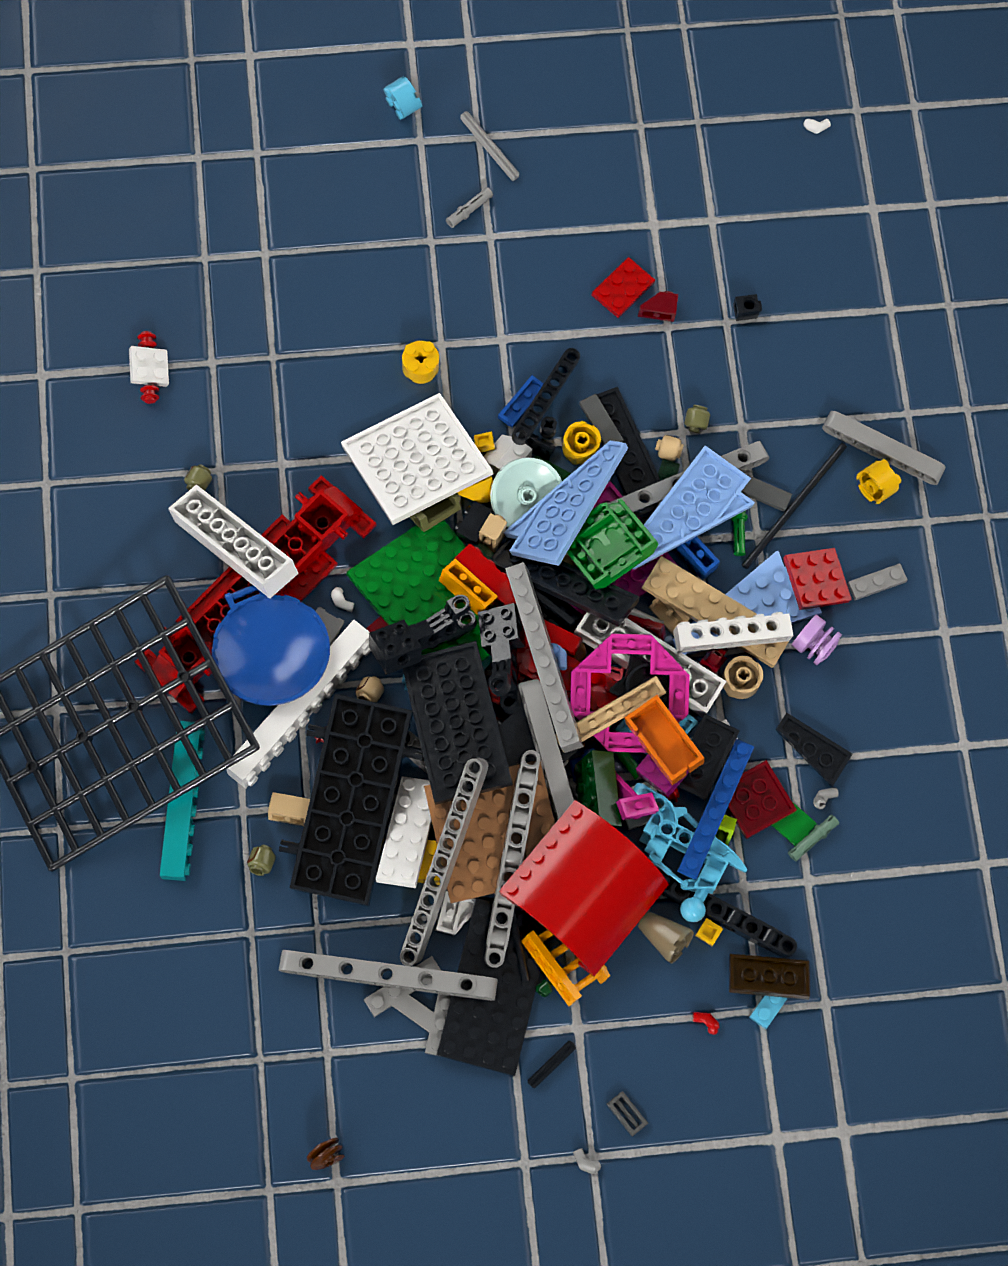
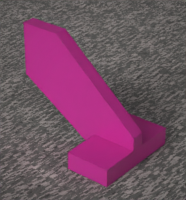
[615,772,659,820]

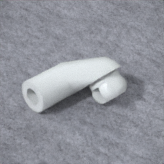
[803,119,831,134]
[331,587,355,612]

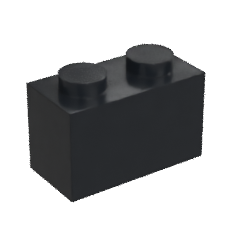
[455,501,494,547]

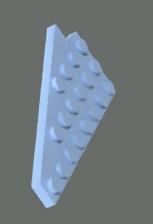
[504,440,628,566]
[632,446,755,570]
[673,551,822,656]

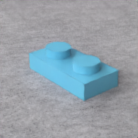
[749,996,787,1030]

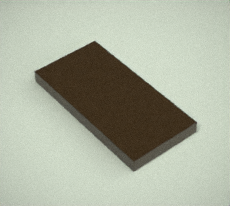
[729,954,810,1000]

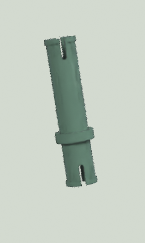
[788,814,840,862]

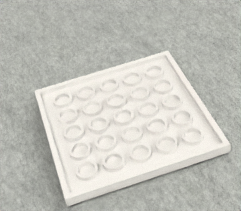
[341,393,493,525]

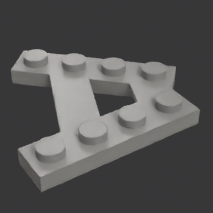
[364,956,451,1057]

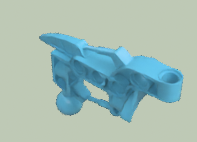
[633,783,747,922]

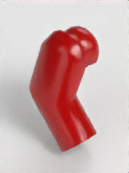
[692,1012,720,1035]

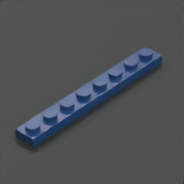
[677,739,754,880]

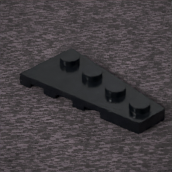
[776,712,853,787]

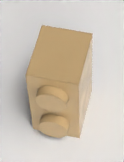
[478,513,507,553]

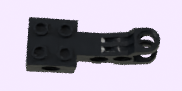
[369,595,477,675]
[478,603,526,714]

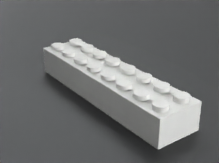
[168,484,299,598]
[573,612,727,718]

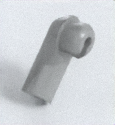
[813,788,838,809]

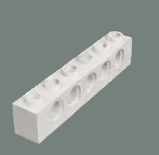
[673,612,793,653]

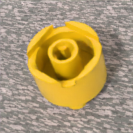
[402,341,439,384]
[562,421,601,465]
[856,459,901,504]

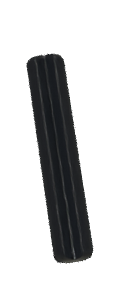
[527,1040,576,1088]

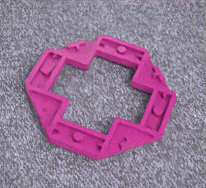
[570,633,690,753]

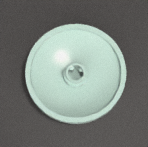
[490,458,562,528]

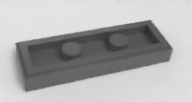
[579,394,623,445]
[741,473,792,512]

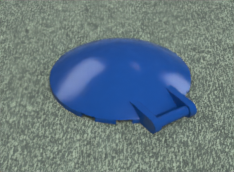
[211,585,330,706]

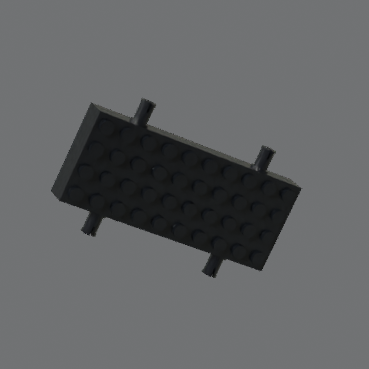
[279,694,423,906]

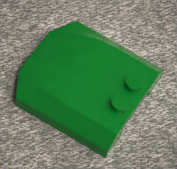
[567,499,659,589]

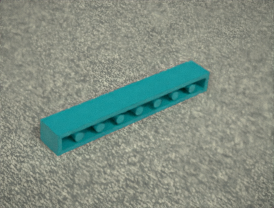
[160,721,206,881]

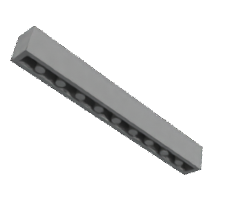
[505,562,584,753]

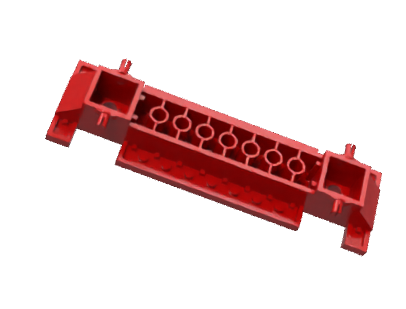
[135,475,377,714]

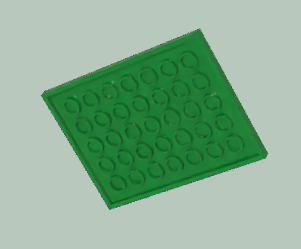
[346,520,497,662]

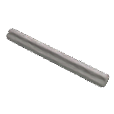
[460,111,519,181]

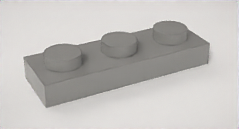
[847,563,907,601]

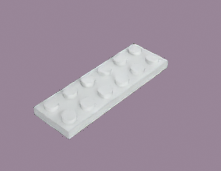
[376,777,432,888]

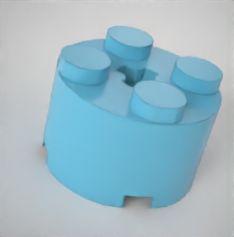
[383,76,422,120]

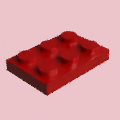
[592,257,655,318]

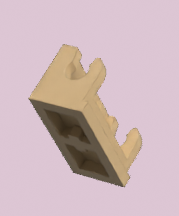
[649,598,691,636]
[268,792,310,826]

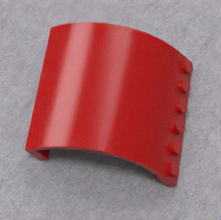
[499,800,669,977]

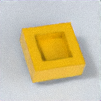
[474,431,495,452]
[695,918,723,946]

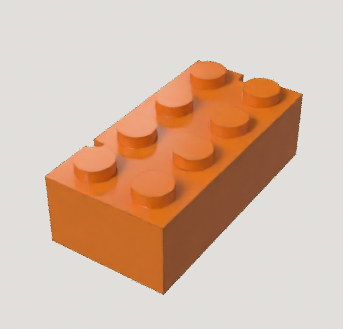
[625,695,704,785]

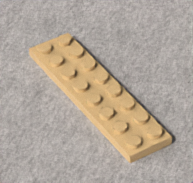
[641,556,789,668]

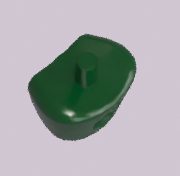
[535,980,553,997]

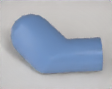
[551,643,567,671]

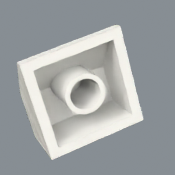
[483,435,532,475]

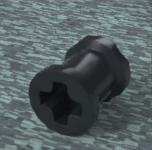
[540,416,557,439]

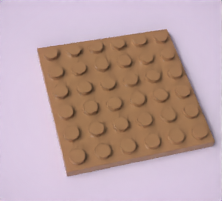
[424,761,555,904]

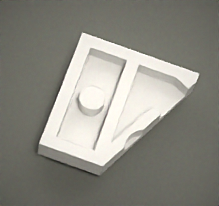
[435,891,475,936]

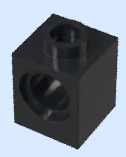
[733,294,762,321]

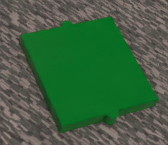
[771,802,817,846]

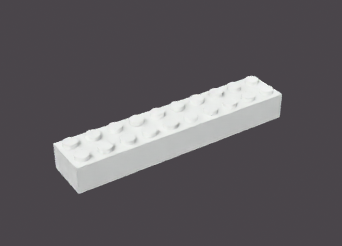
[226,620,371,789]

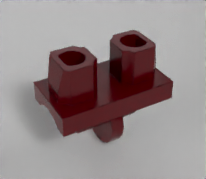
[700,648,728,674]

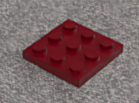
[727,760,797,839]

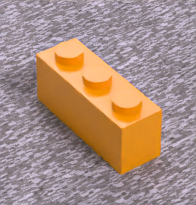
[439,559,498,615]

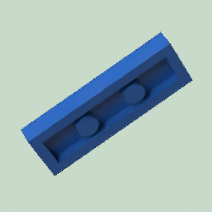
[498,375,544,428]

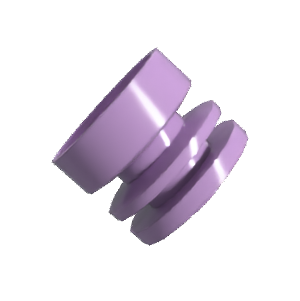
[792,614,842,665]

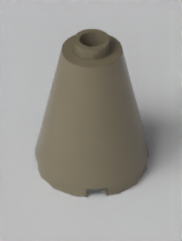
[638,911,694,964]

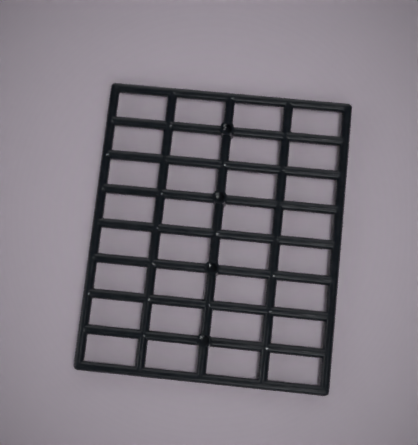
[0,575,260,872]

